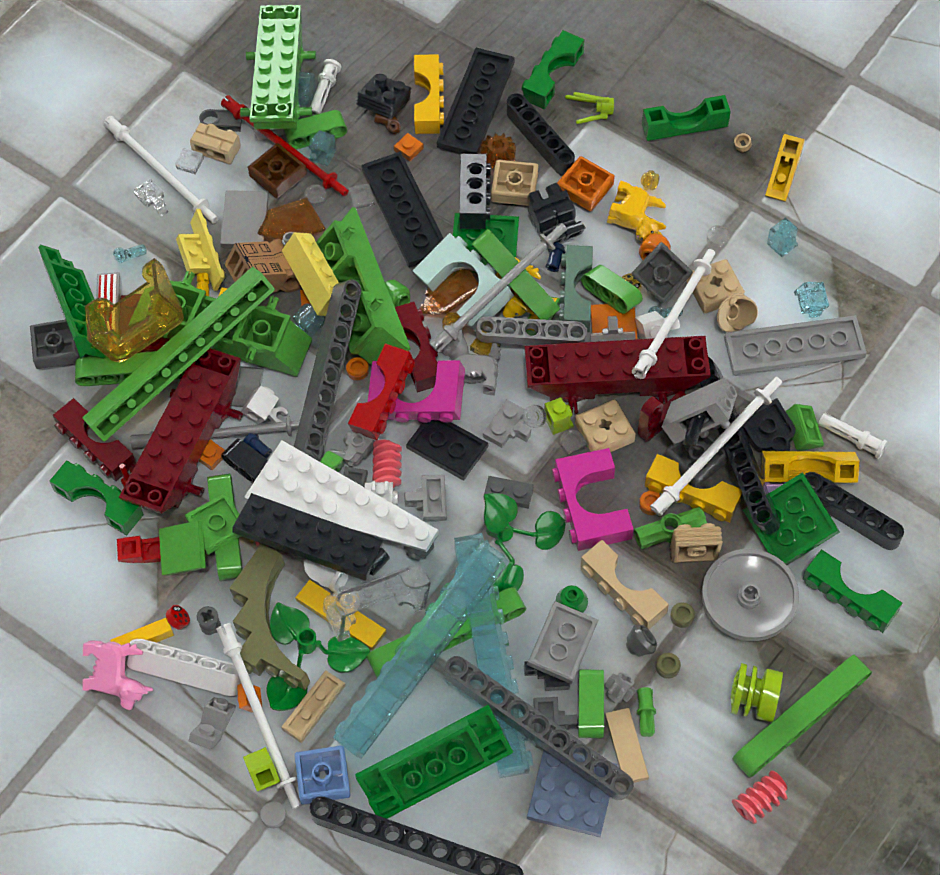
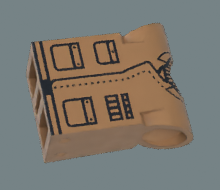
[225,239,302,292]

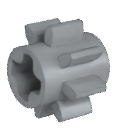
[604,672,636,703]

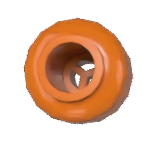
[639,233,671,260]

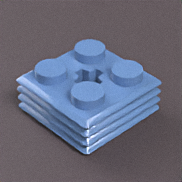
[294,745,351,805]

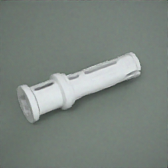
[310,59,341,116]
[818,412,888,459]

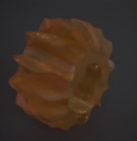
[480,132,516,168]

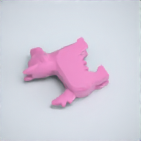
[83,640,153,710]

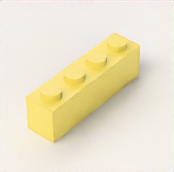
[282,232,339,316]

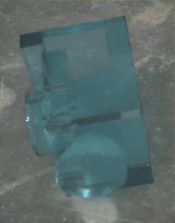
[298,72,316,106]
[309,130,336,166]
[767,217,798,257]
[794,282,829,318]

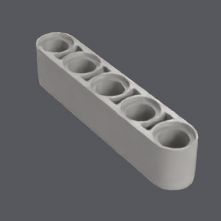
[476,316,587,345]

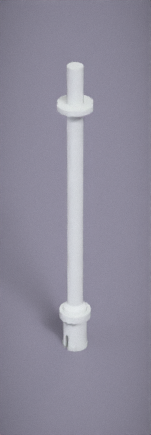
[103,116,218,224]
[632,249,715,379]
[650,377,782,516]
[216,623,302,809]

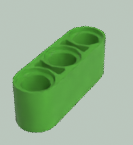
[283,110,347,149]
[581,265,643,314]
[578,669,604,738]

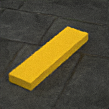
[295,580,387,651]

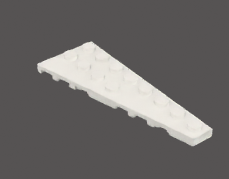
[244,440,439,552]

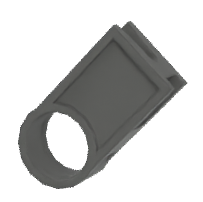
[199,109,242,132]

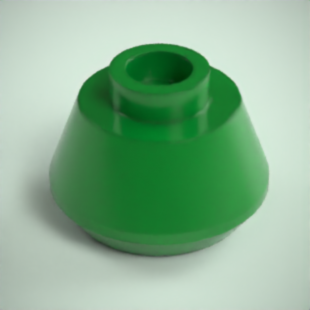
[555,585,588,613]

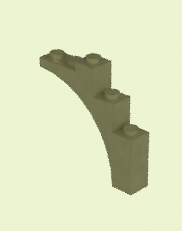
[229,544,310,690]

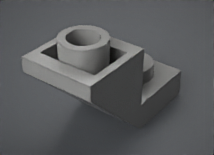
[189,697,236,750]

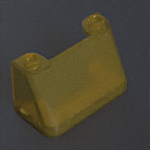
[85,258,184,362]

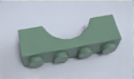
[559,245,593,332]

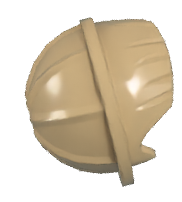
[717,293,758,332]

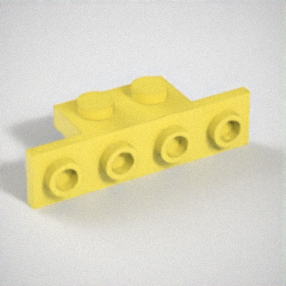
[176,209,225,291]

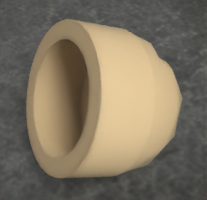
[734,133,752,152]

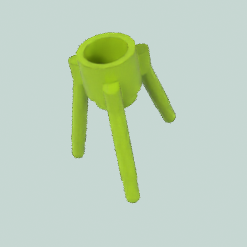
[565,92,614,124]

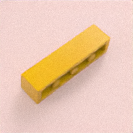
[110,618,174,645]

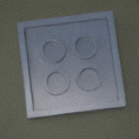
[527,750,617,837]

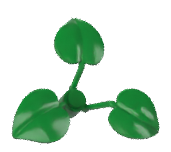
[484,493,566,595]
[266,602,370,711]

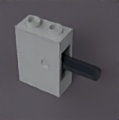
[662,378,737,446]

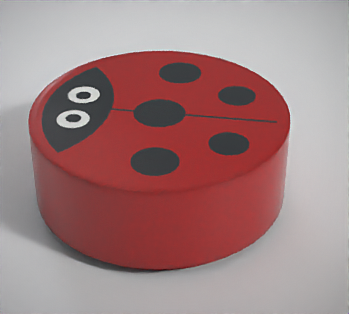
[166,605,190,630]

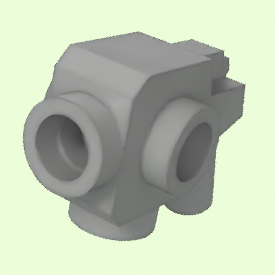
[329,431,374,467]

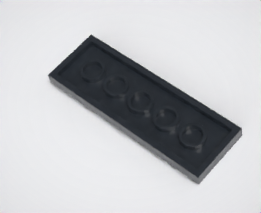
[436,47,515,154]
[361,151,444,268]
[232,493,383,581]

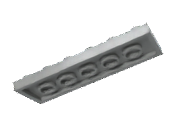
[724,315,867,375]

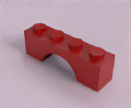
[348,343,415,440]

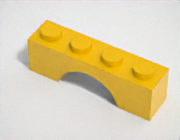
[414,54,444,134]
[761,451,860,483]
[645,454,742,523]

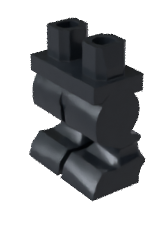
[527,183,586,243]

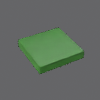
[185,493,241,554]
[159,521,206,576]

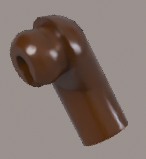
[374,113,401,134]

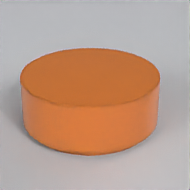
[346,357,369,381]
[639,491,661,515]

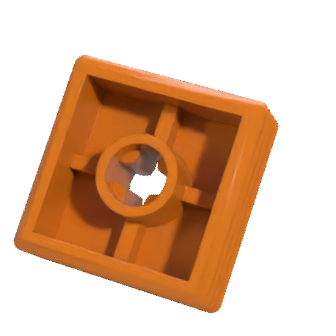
[557,156,615,211]

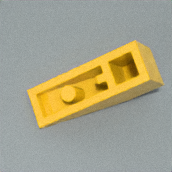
[765,134,805,202]

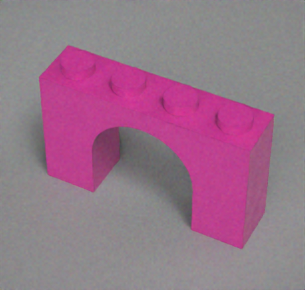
[368,360,465,423]
[552,448,634,551]

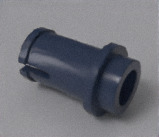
[545,243,566,272]
[243,433,272,459]

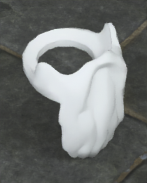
[303,559,348,594]

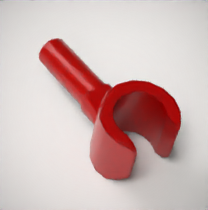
[119,464,131,487]

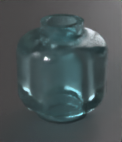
[293,303,325,336]

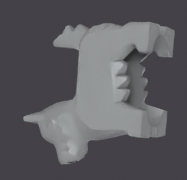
[441,329,501,395]

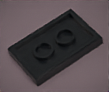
[406,420,489,481]

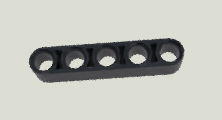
[507,93,575,176]
[805,472,904,550]

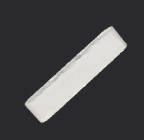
[127,639,241,696]

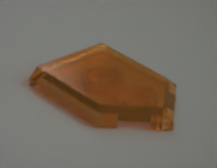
[258,197,326,240]
[419,269,478,315]

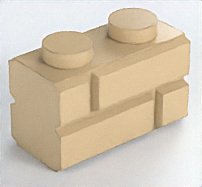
[190,123,241,164]

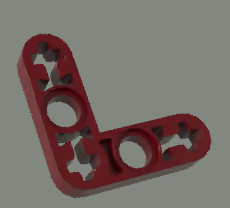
[638,391,687,442]

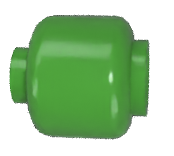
[385,279,410,307]

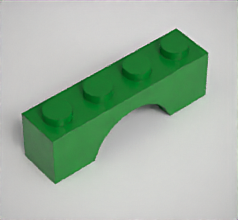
[521,30,585,110]
[642,95,731,141]
[49,460,144,536]
[803,549,903,633]

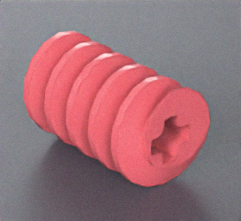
[372,440,402,488]
[732,770,788,824]

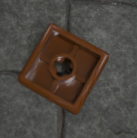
[247,143,307,198]

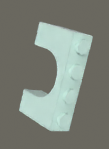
[413,233,514,332]

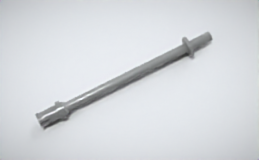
[429,223,567,353]
[130,416,300,450]

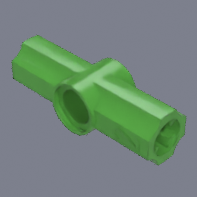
[634,507,707,549]

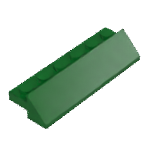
[38,244,109,359]
[355,704,514,819]

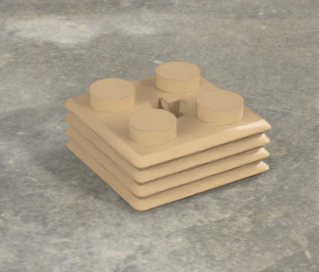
[491,160,538,206]
[686,259,745,313]
[575,400,636,452]
[670,523,723,563]

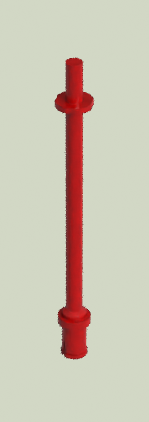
[221,95,349,197]

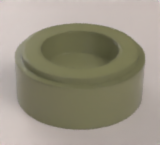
[670,602,695,628]
[656,653,681,679]

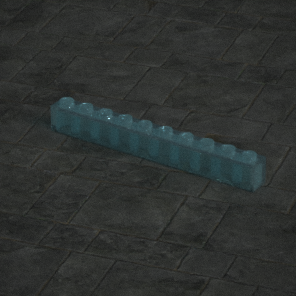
[454,533,533,779]
[333,540,510,759]

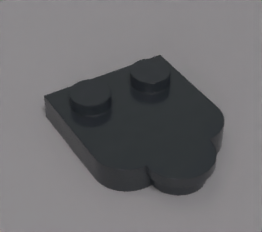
[738,398,796,452]

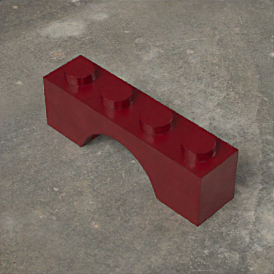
[395,301,438,393]
[53,398,136,481]

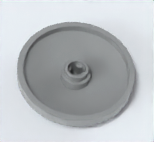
[702,549,799,641]

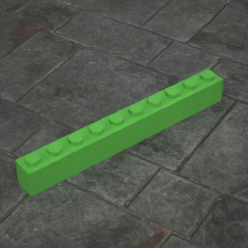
[82,267,275,442]

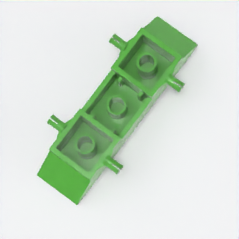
[240,5,316,129]
[316,207,411,365]
[129,271,312,377]

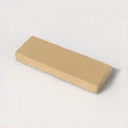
[281,670,346,743]
[605,708,649,785]

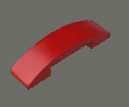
[117,535,205,563]

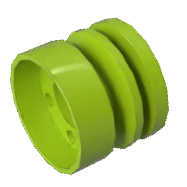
[730,663,783,722]

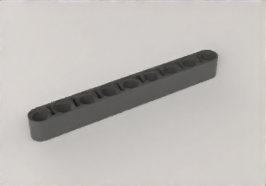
[294,279,361,462]
[444,656,634,800]

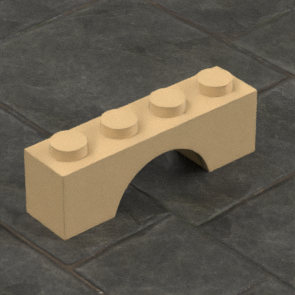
[580,540,669,629]

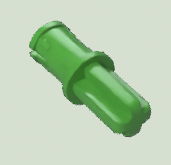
[637,687,656,737]

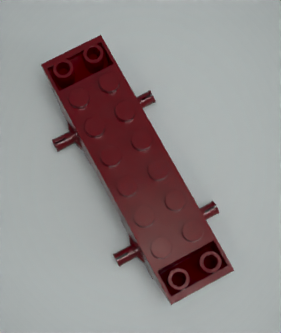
[524,336,710,415]
[119,348,243,514]

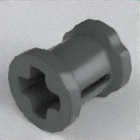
[196,606,221,635]

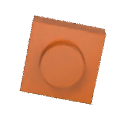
[394,133,424,161]
[199,439,225,470]
[237,684,262,712]

